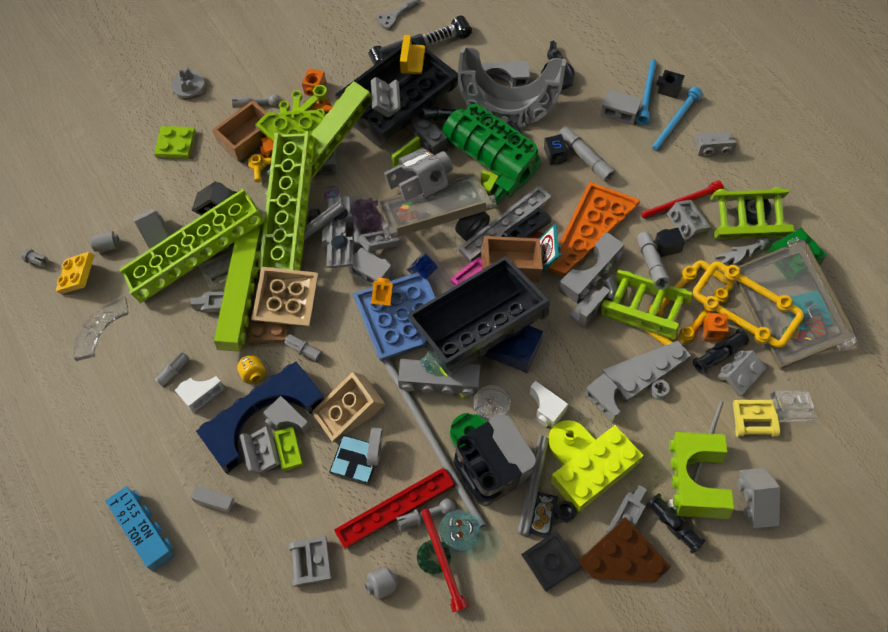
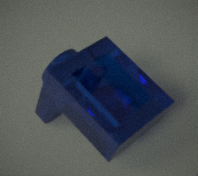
[406,253,438,279]

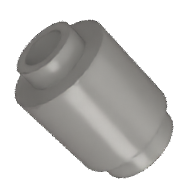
[90,231,120,253]

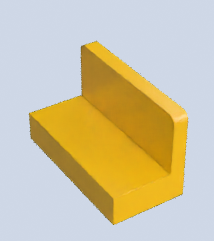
[400,35,425,74]

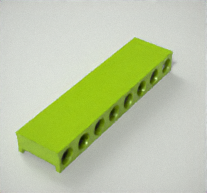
[258,131,315,272]
[119,189,266,303]

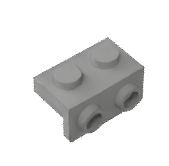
[717,350,767,395]
[240,426,280,475]

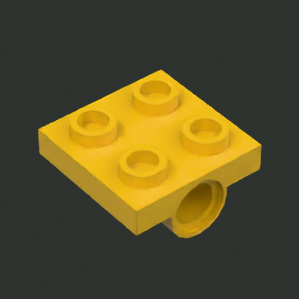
[56,252,95,294]

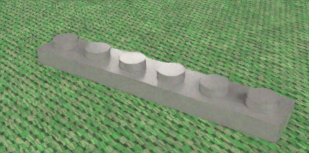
[459,186,552,263]

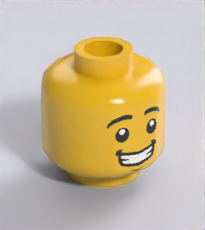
[237,355,266,384]

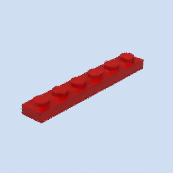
[334,467,455,550]

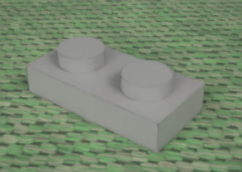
[358,230,399,252]

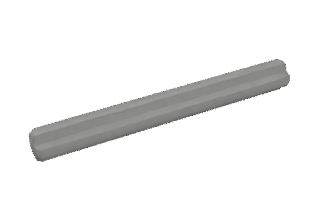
[518,436,549,536]

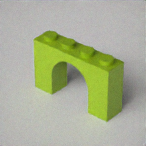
[669,432,734,519]

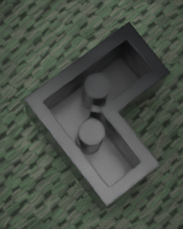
[191,181,237,216]

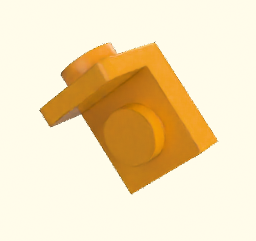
[371,278,393,306]

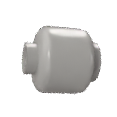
[364,566,398,600]

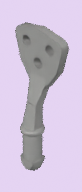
[376,0,420,29]

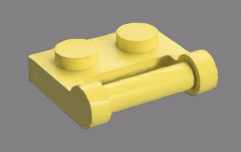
[733,400,780,437]

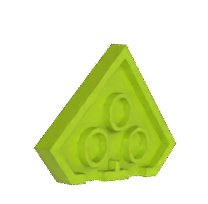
[255,110,324,142]

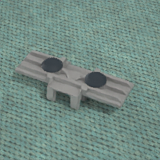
[322,196,363,268]

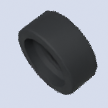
[455,211,490,241]

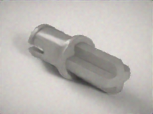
[284,335,322,362]
[154,352,189,387]

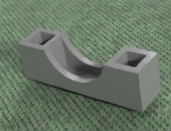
[482,61,530,87]
[559,232,624,303]
[398,359,480,396]

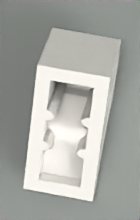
[175,376,225,413]
[530,381,568,429]

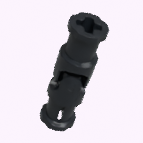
[692,329,750,374]
[646,493,706,554]

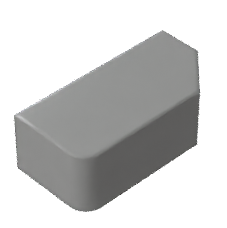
[191,486,235,513]

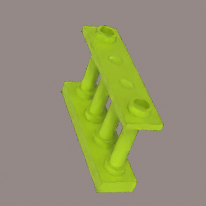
[710,187,794,240]
[601,269,692,340]

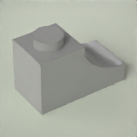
[585,373,621,423]
[263,396,311,434]

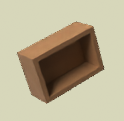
[212,100,267,162]
[481,236,543,282]

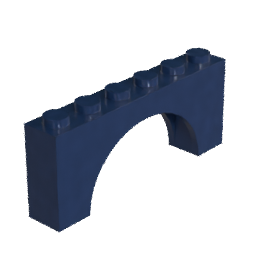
[196,361,324,474]

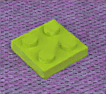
[154,126,196,159]

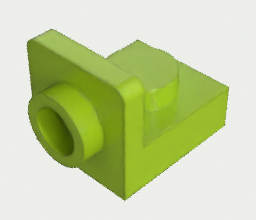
[481,170,499,198]

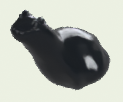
[547,40,563,60]

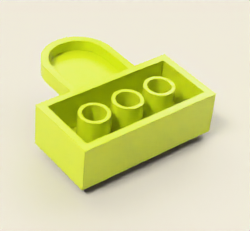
[548,420,644,513]

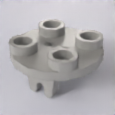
[171,67,205,99]

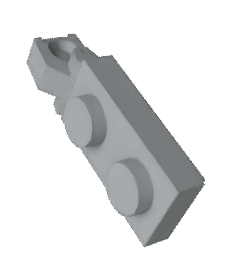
[191,292,224,312]
[606,485,647,533]

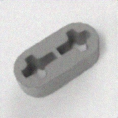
[367,427,383,466]

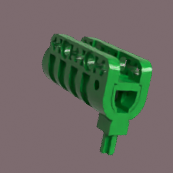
[442,104,541,206]

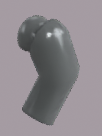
[602,276,619,301]

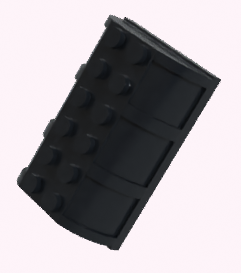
[335,37,458,146]
[407,256,551,376]

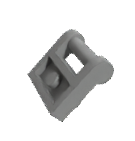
[289,536,332,587]

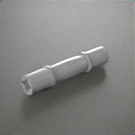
[558,126,615,182]
[637,232,670,290]

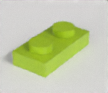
[273,427,303,472]

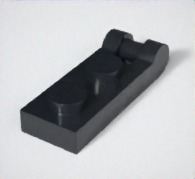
[501,207,551,238]

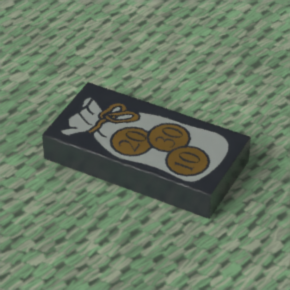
[529,492,558,538]

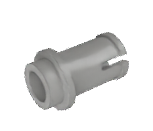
[21,249,48,268]

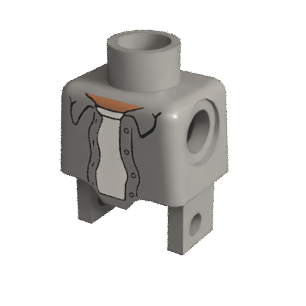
[384,148,453,201]

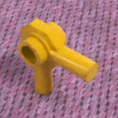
[248,154,272,183]

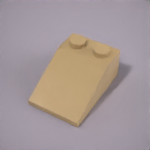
[312,372,386,442]

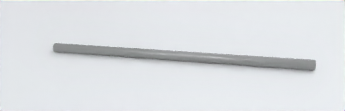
[382,359,486,529]

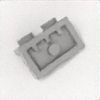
[371,77,400,117]
[694,132,737,156]
[667,200,711,241]
[570,286,610,327]

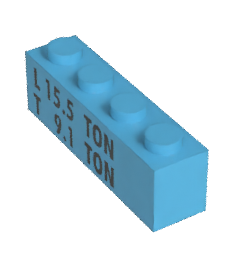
[105,486,175,572]

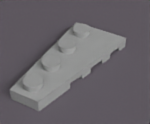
[603,341,691,402]

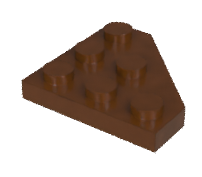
[578,517,671,582]

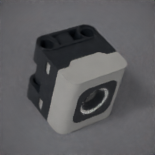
[454,415,536,506]

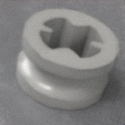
[650,380,670,400]

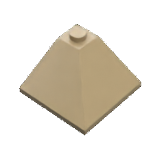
[252,267,318,327]

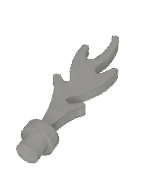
[715,238,770,265]

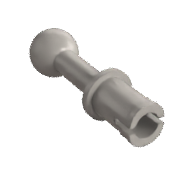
[232,94,282,108]
[396,499,456,531]

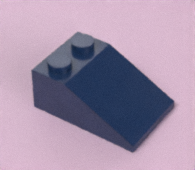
[484,325,543,373]

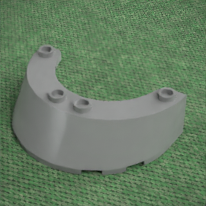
[458,46,566,127]

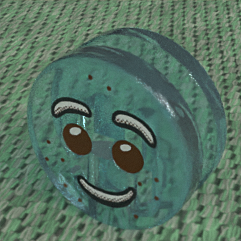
[440,510,479,553]

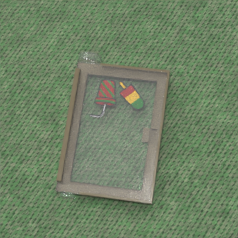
[378,173,496,242]
[736,237,859,369]

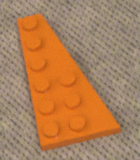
[548,181,640,277]

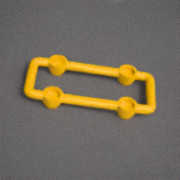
[644,260,733,346]
[693,262,804,348]

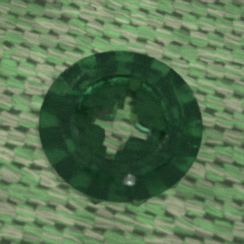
[417,540,451,575]

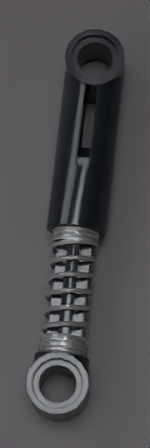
[368,15,472,65]

